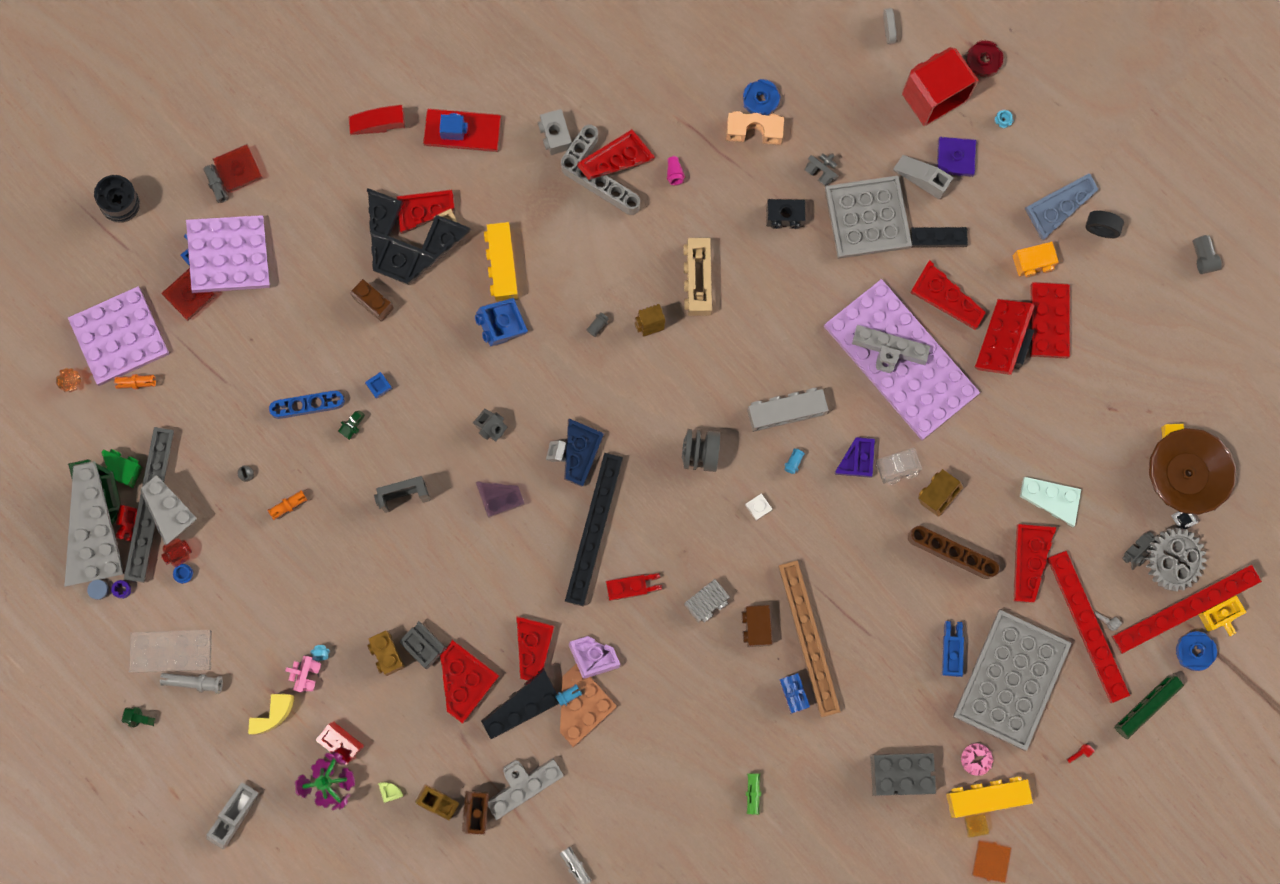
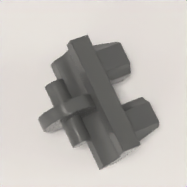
[804,153,839,186]

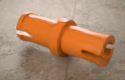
[114,374,156,389]
[267,490,307,520]

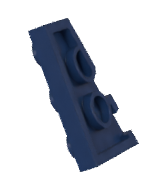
[564,418,604,487]

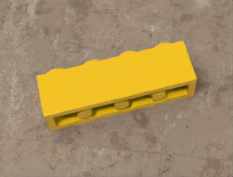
[484,222,518,302]
[946,776,1033,818]

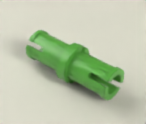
[745,774,761,815]

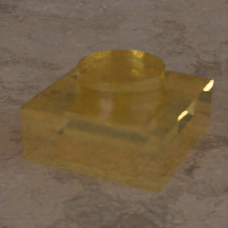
[964,814,989,838]

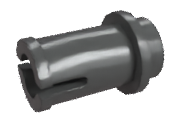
[586,312,609,337]

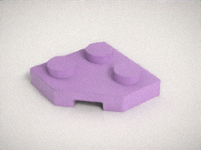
[569,636,620,679]

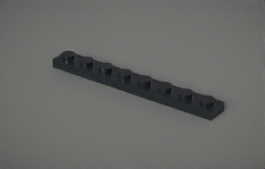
[565,453,623,607]

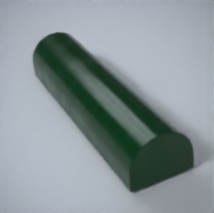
[1114,675,1184,739]

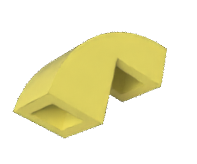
[248,694,294,735]

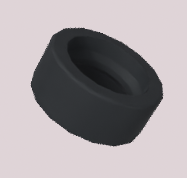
[1085,210,1124,238]

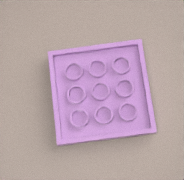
[186,215,270,293]
[68,286,169,386]

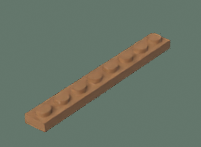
[778,560,840,718]

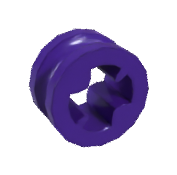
[111,580,132,599]

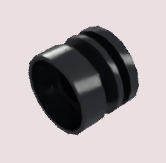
[94,175,140,223]

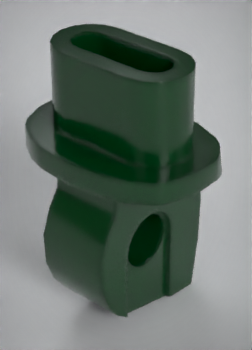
[338,410,365,440]
[122,707,156,728]

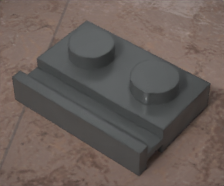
[399,621,447,669]

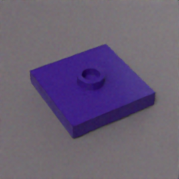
[937,137,976,177]

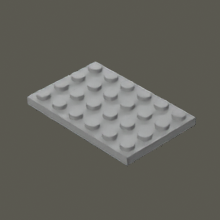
[953,610,1072,751]

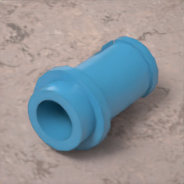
[784,448,805,474]
[556,684,582,707]

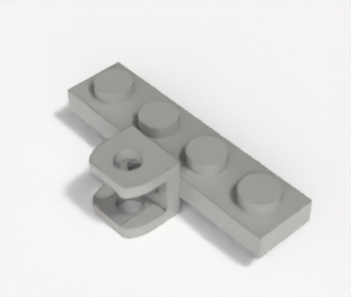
[852,325,930,373]
[488,758,564,820]

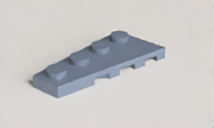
[1025,173,1098,240]

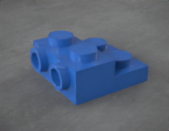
[475,298,528,347]

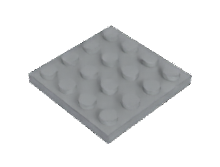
[825,176,912,259]

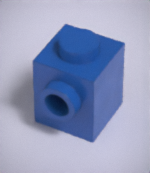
[439,113,468,140]

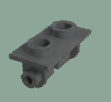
[1122,532,1158,570]

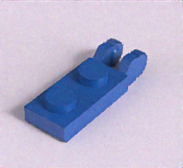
[942,621,964,677]

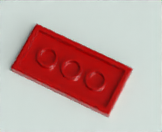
[423,109,501,152]

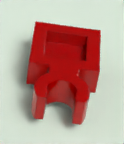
[116,505,138,541]

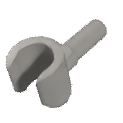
[1094,612,1122,631]

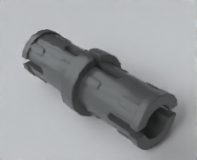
[203,164,229,203]

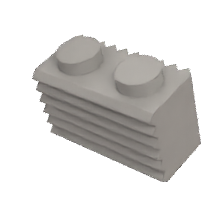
[684,579,730,623]

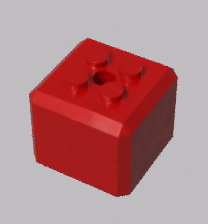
[902,47,979,126]

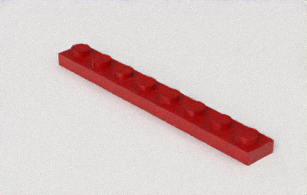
[1047,551,1130,703]
[1112,565,1262,654]

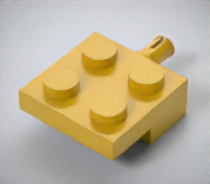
[1198,595,1246,637]

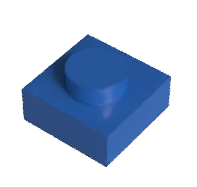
[365,372,392,399]

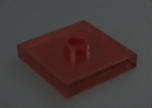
[213,144,263,193]
[161,268,216,321]

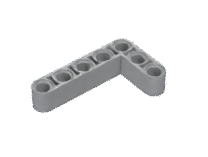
[561,125,640,215]

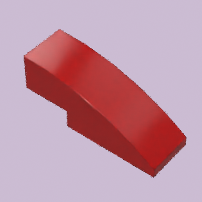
[349,105,405,135]

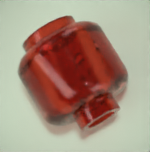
[161,538,192,567]

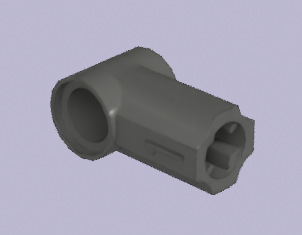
[1193,235,1222,274]

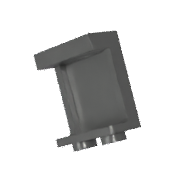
[374,476,430,513]

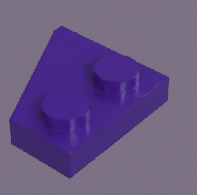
[835,437,875,478]

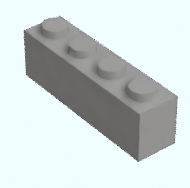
[747,388,829,432]

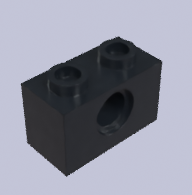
[766,199,805,229]

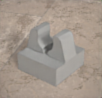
[546,440,566,462]

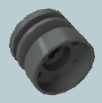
[682,429,720,472]

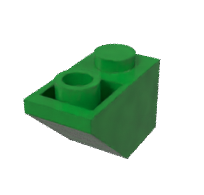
[101,449,143,488]

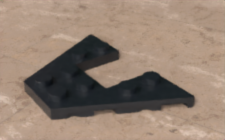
[367,188,472,285]

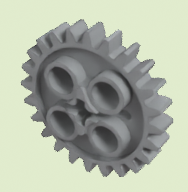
[1145,528,1207,591]

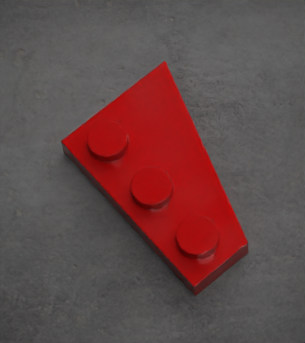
[396,190,455,234]
[516,616,554,681]

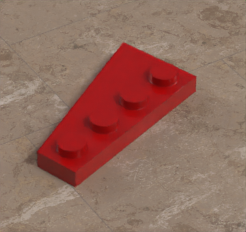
[577,129,655,180]
[910,260,986,330]
[1014,524,1057,603]

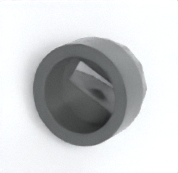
[237,465,254,482]

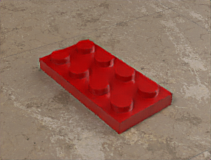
[1030,282,1070,359]
[975,299,1034,375]

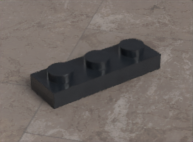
[910,227,968,248]

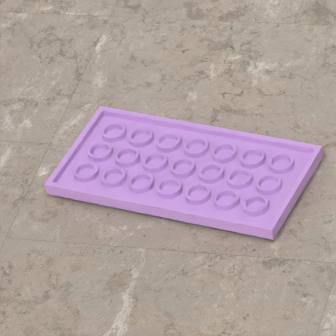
[824,279,980,440]

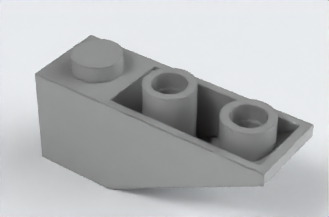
[893,155,953,200]

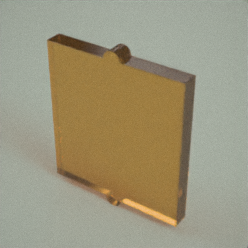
[972,840,1011,883]

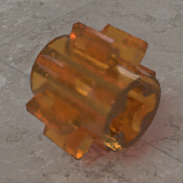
[56,368,81,392]

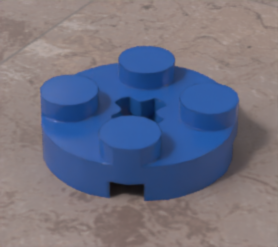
[743,79,780,116]
[1176,631,1217,671]

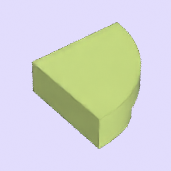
[378,782,404,803]

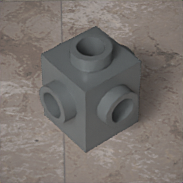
[473,409,508,442]

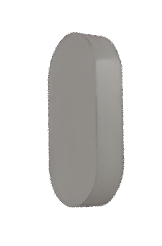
[883,8,896,44]

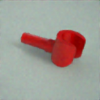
[1067,744,1095,763]

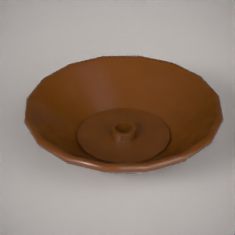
[1149,428,1236,515]

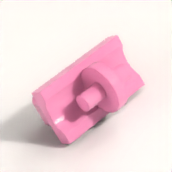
[285,656,321,692]

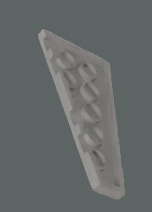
[64,461,124,587]

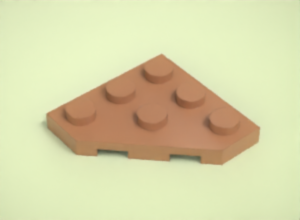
[560,663,617,747]

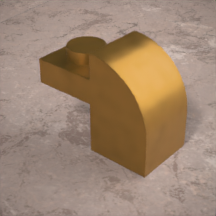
[415,784,459,821]

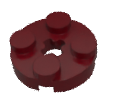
[966,40,1004,77]

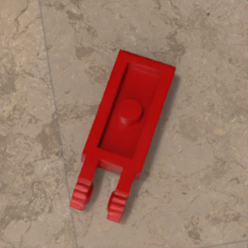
[606,573,663,601]

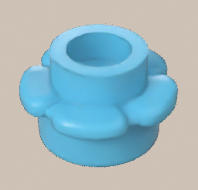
[995,110,1013,128]
[310,645,330,661]

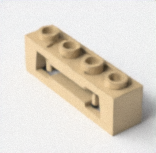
[683,238,712,316]

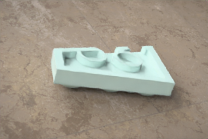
[1020,477,1081,527]

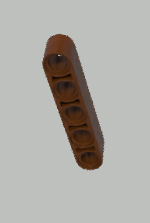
[908,526,999,579]

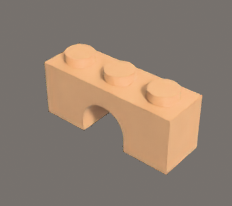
[726,111,784,145]

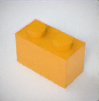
[1012,242,1059,277]

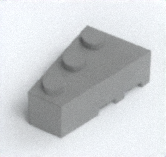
[140,475,197,547]

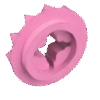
[961,743,993,776]

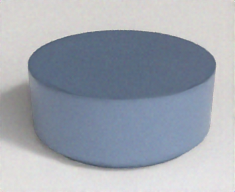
[87,580,109,600]

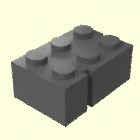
[870,753,936,796]

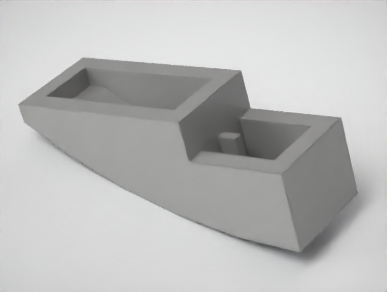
[206,783,259,850]

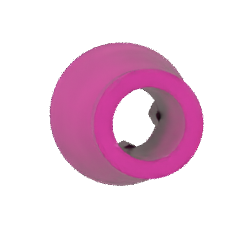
[667,156,685,185]

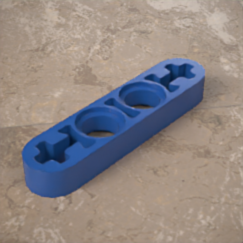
[269,391,345,419]

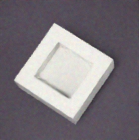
[745,493,772,521]

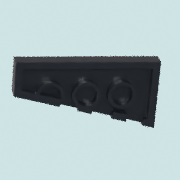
[481,668,559,740]

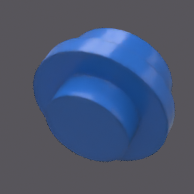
[173,564,193,584]

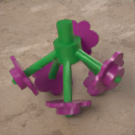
[295,752,355,811]

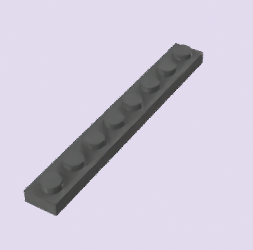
[124,427,174,583]

